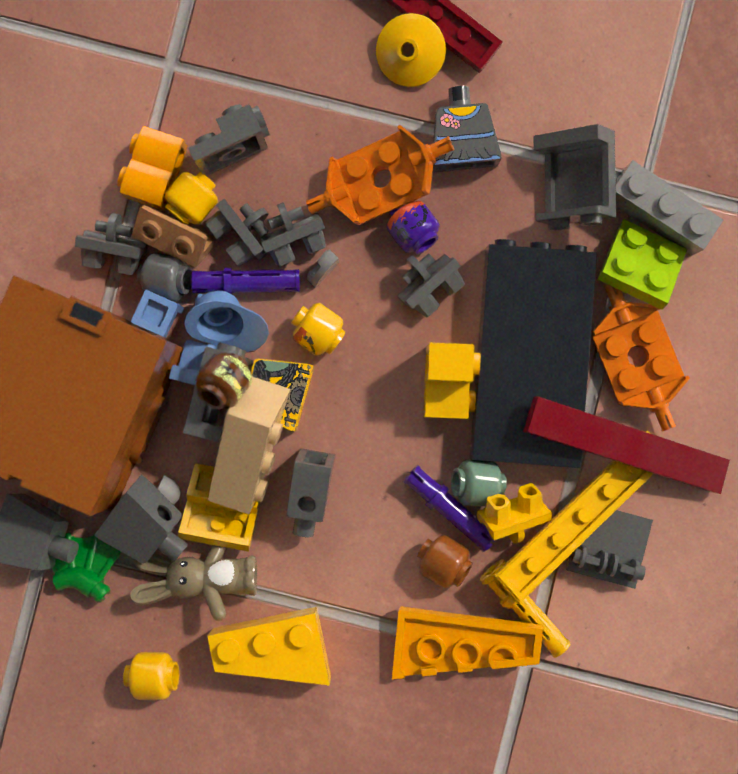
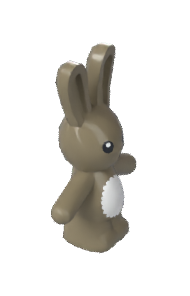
[130,545,257,621]

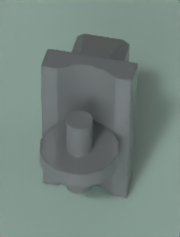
[205,199,269,267]
[260,202,326,267]
[75,213,148,275]
[397,253,465,318]

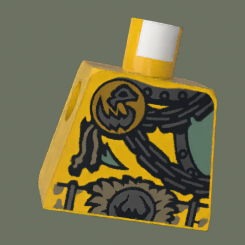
[251,359,314,431]

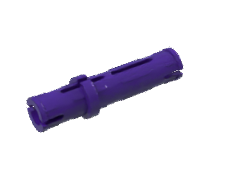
[192,267,300,295]
[403,465,495,552]

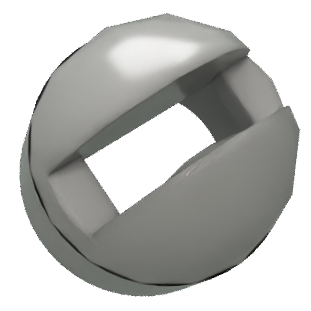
[157,475,180,505]

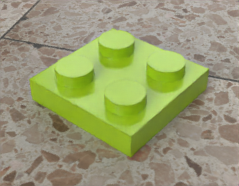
[597,219,687,310]

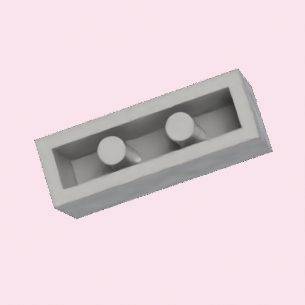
[616,160,723,256]

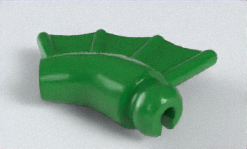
[52,532,121,603]

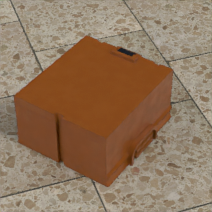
[0,275,183,516]

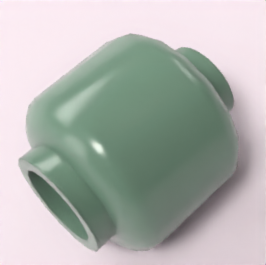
[451,459,507,506]

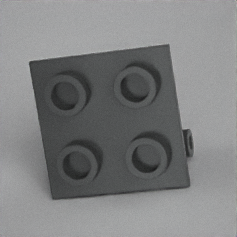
[566,510,653,589]

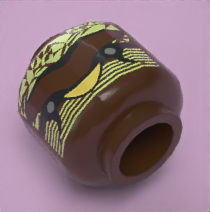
[195,353,252,409]

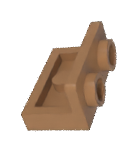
[132,205,216,267]

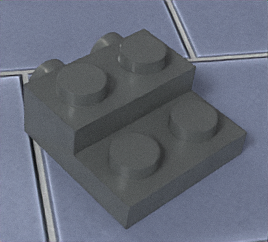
[188,104,270,176]

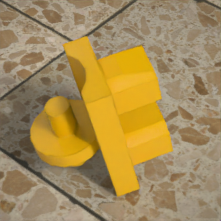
[477,483,552,544]

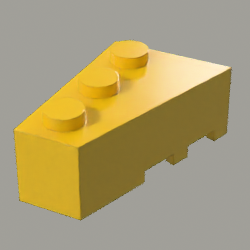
[207,607,331,686]

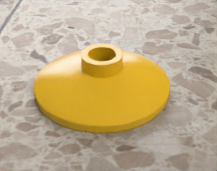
[376,13,446,87]

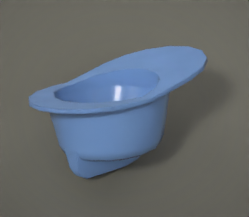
[184,290,269,352]

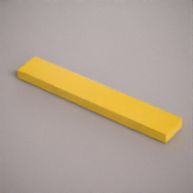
[493,430,653,603]

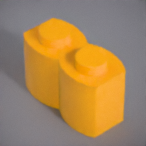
[117,126,187,211]

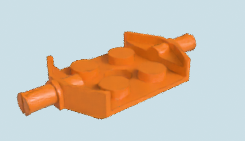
[306,125,454,226]
[591,284,690,431]

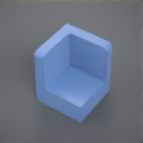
[131,289,184,338]
[169,340,217,385]

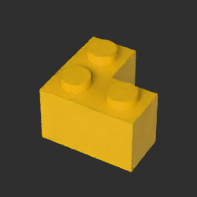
[423,342,480,419]

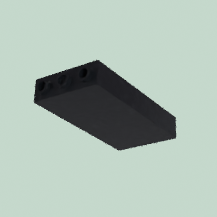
[469,239,597,468]

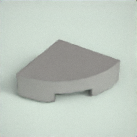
[307,250,339,288]

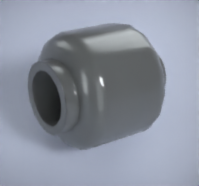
[137,253,192,301]

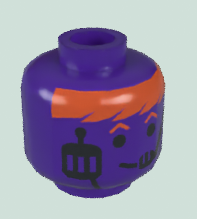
[387,200,440,254]

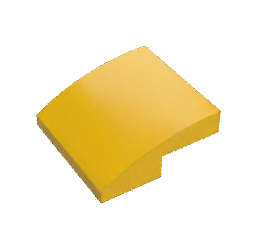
[178,463,260,552]

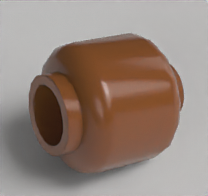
[417,535,473,589]

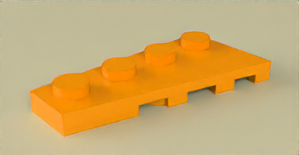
[392,606,543,680]

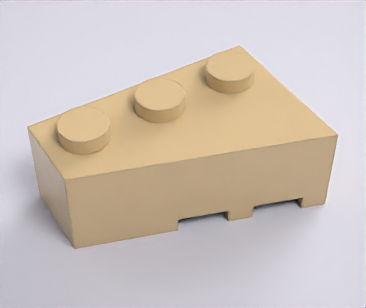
[208,377,290,514]

